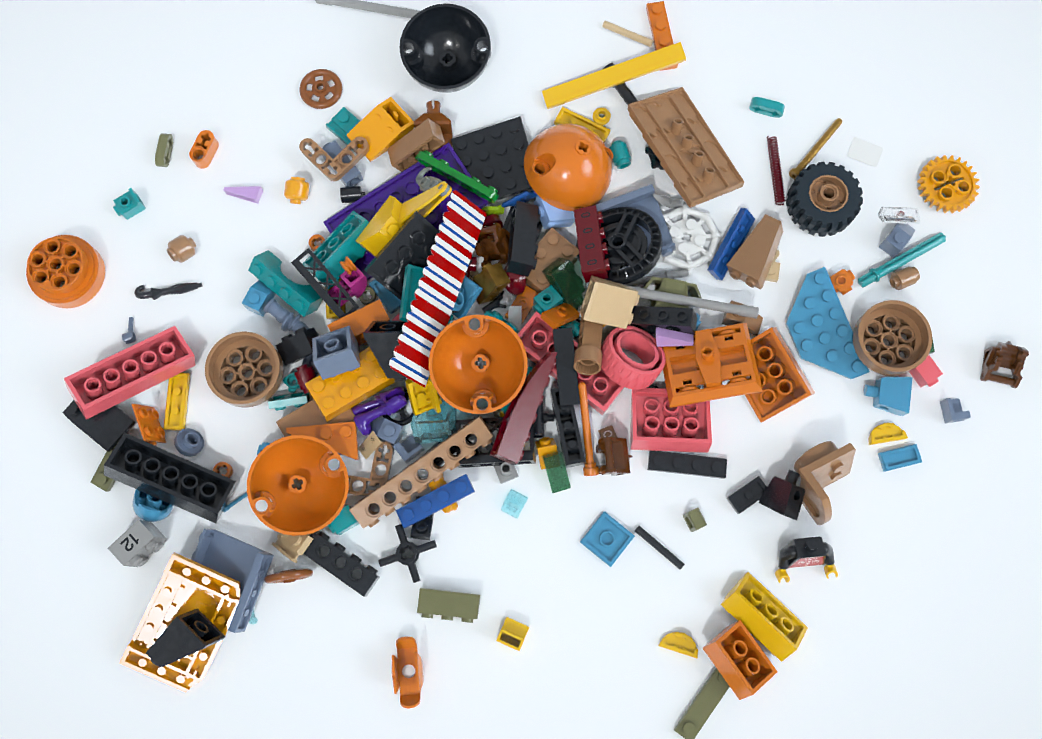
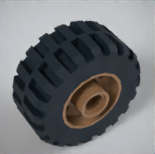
[786,161,863,237]

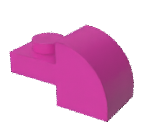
[327,267,367,307]

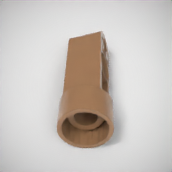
[574,316,603,375]

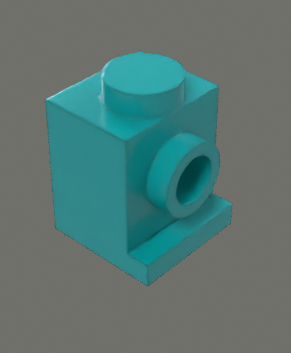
[113,188,146,220]

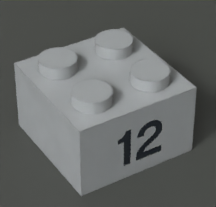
[107,519,167,567]

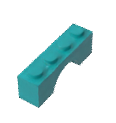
[248,250,323,317]

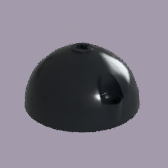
[399,3,492,93]

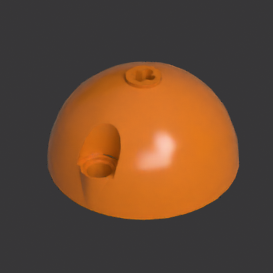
[524,123,613,211]
[429,315,528,414]
[247,435,349,536]

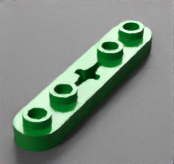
[415,150,499,203]

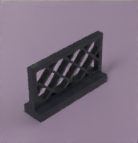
[456,417,536,468]

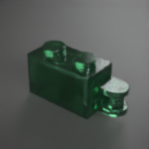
[542,258,586,310]

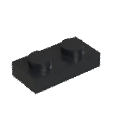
[726,476,767,515]

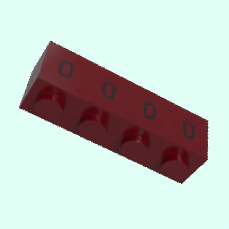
[574,205,611,283]

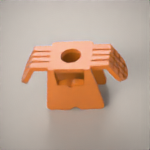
[391,636,424,709]

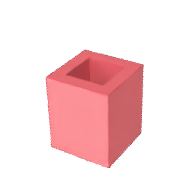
[909,355,943,388]

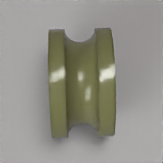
[359,287,376,305]

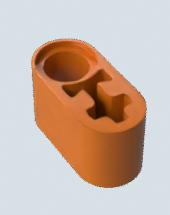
[189,130,219,169]

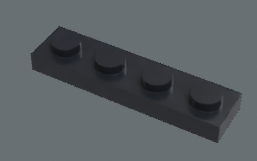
[647,451,727,479]

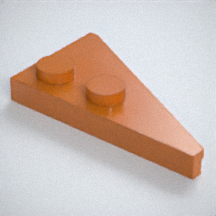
[286,421,359,460]

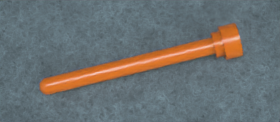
[578,382,599,476]

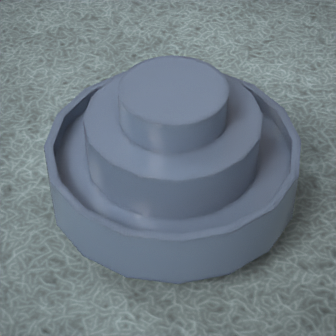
[174,428,204,457]

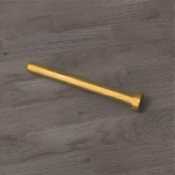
[789,118,843,180]

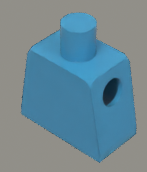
[864,377,913,416]

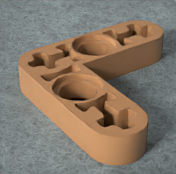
[299,137,370,182]
[348,442,394,496]

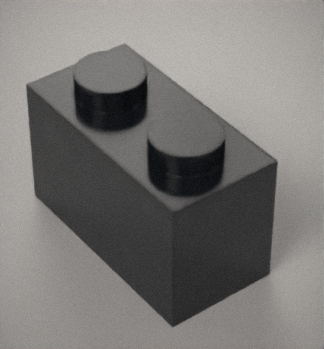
[275,327,318,366]

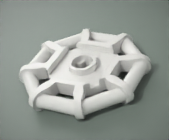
[661,204,722,271]

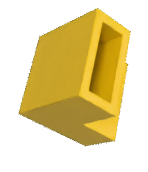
[496,617,530,651]

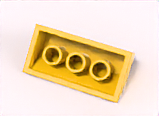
[720,572,808,662]

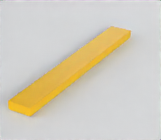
[542,42,686,109]

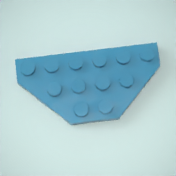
[785,267,870,380]

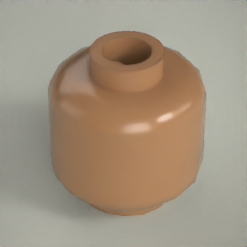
[166,235,196,263]

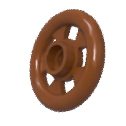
[299,69,342,109]
[264,569,313,584]

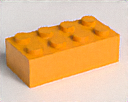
[305,347,395,422]

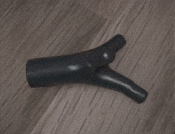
[481,291,507,313]

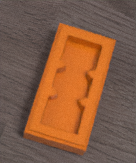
[505,285,539,325]
[540,302,580,329]

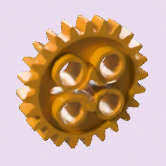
[917,155,980,214]

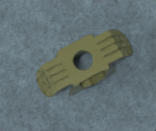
[642,276,702,308]

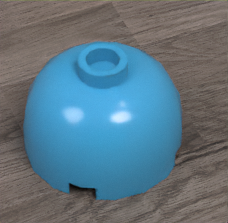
[132,489,174,522]

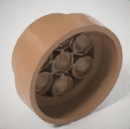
[853,300,933,376]
[205,331,283,408]

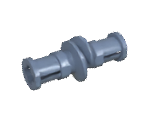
[264,298,319,336]

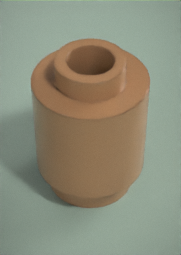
[889,266,920,290]

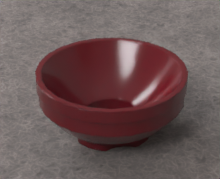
[504,265,526,295]

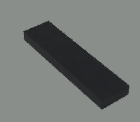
[552,328,580,407]

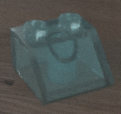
[410,400,457,444]

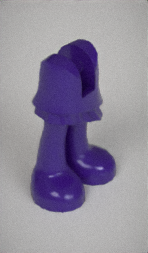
[352,387,407,436]

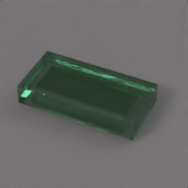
[542,451,571,494]

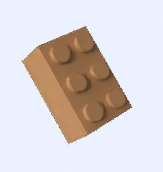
[525,228,579,293]

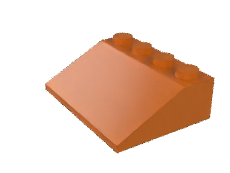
[732,327,815,423]

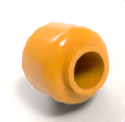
[284,177,309,205]

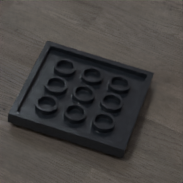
[451,116,532,203]
[364,211,472,300]

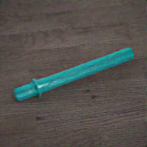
[858,232,946,288]

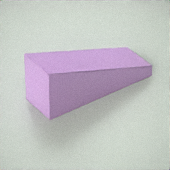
[223,186,263,204]
[656,327,694,347]

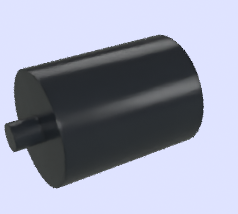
[340,186,366,203]

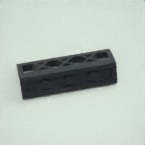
[291,248,360,319]

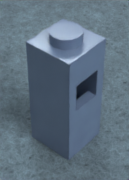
[322,140,363,187]

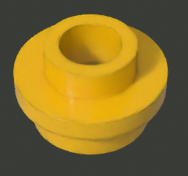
[592,107,611,126]

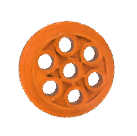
[26,235,105,309]

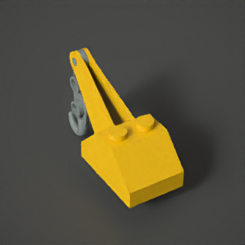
[356,167,452,257]

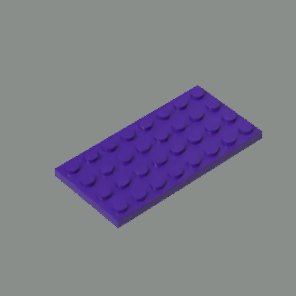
[323,143,489,281]

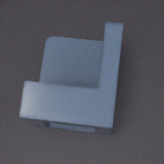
[939,398,971,424]
[393,435,425,464]

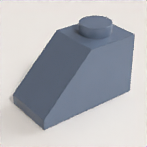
[879,219,916,258]
[369,417,405,446]

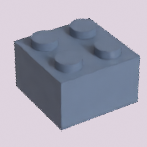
[312,326,360,380]

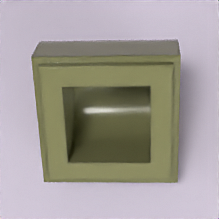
[683,507,707,532]

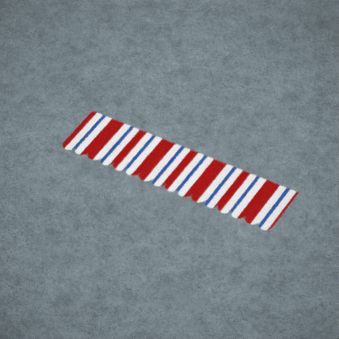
[389,190,487,388]

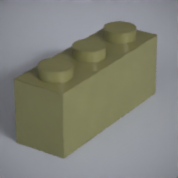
[417,588,481,623]

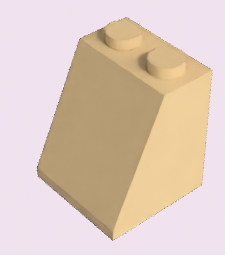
[580,275,640,329]

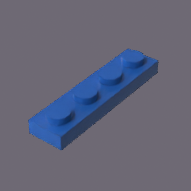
[707,208,755,281]
[395,474,476,528]

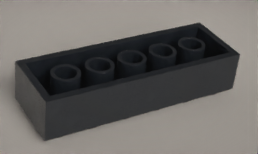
[104,433,236,523]

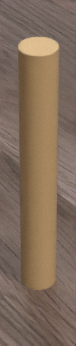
[602,21,654,47]

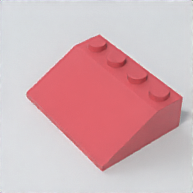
[630,388,712,453]

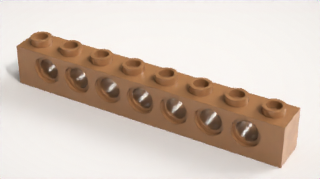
[349,415,494,529]

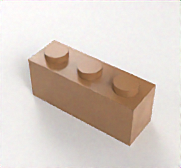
[387,118,445,172]

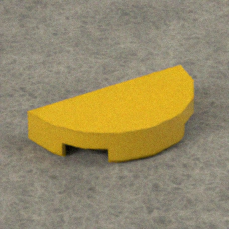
[868,423,908,446]
[658,632,698,659]

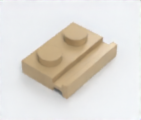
[271,533,313,563]

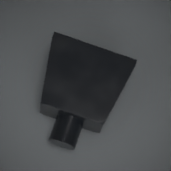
[758,469,806,521]

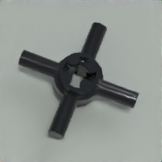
[378,524,437,583]

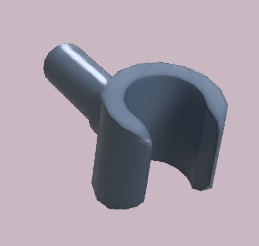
[122,317,136,344]

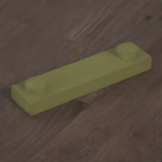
[674,668,730,739]

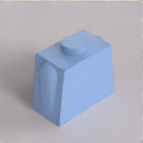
[534,195,575,229]

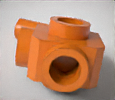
[830,269,855,295]

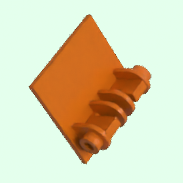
[131,404,166,446]

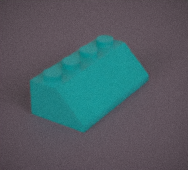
[302,210,369,290]

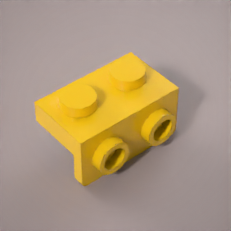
[405,375,442,416]

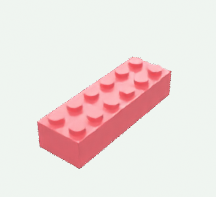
[518,311,625,416]
[64,326,196,420]

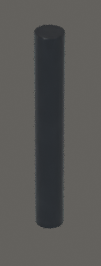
[634,525,685,570]

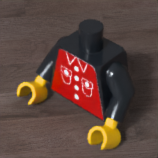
[775,536,838,583]

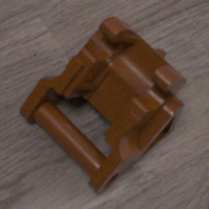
[475,223,510,267]
[980,341,1029,389]
[596,436,633,477]

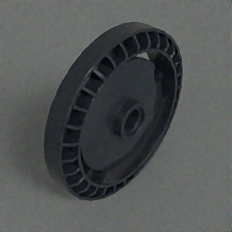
[576,207,663,285]

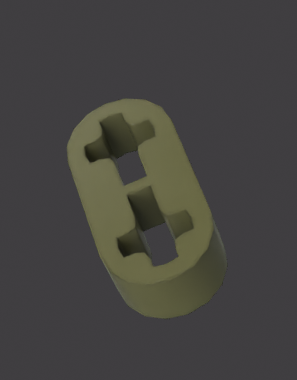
[155,133,173,168]

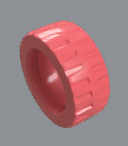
[601,325,666,390]

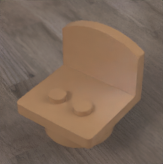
[794,441,856,525]

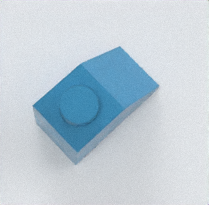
[242,280,276,317]

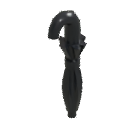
[134,282,203,300]

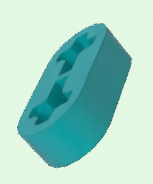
[749,97,785,118]

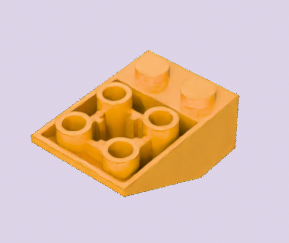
[346,97,414,162]

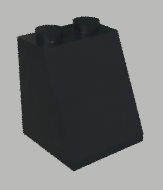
[363,321,409,381]
[146,608,226,668]

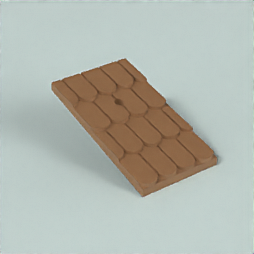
[627,87,744,208]

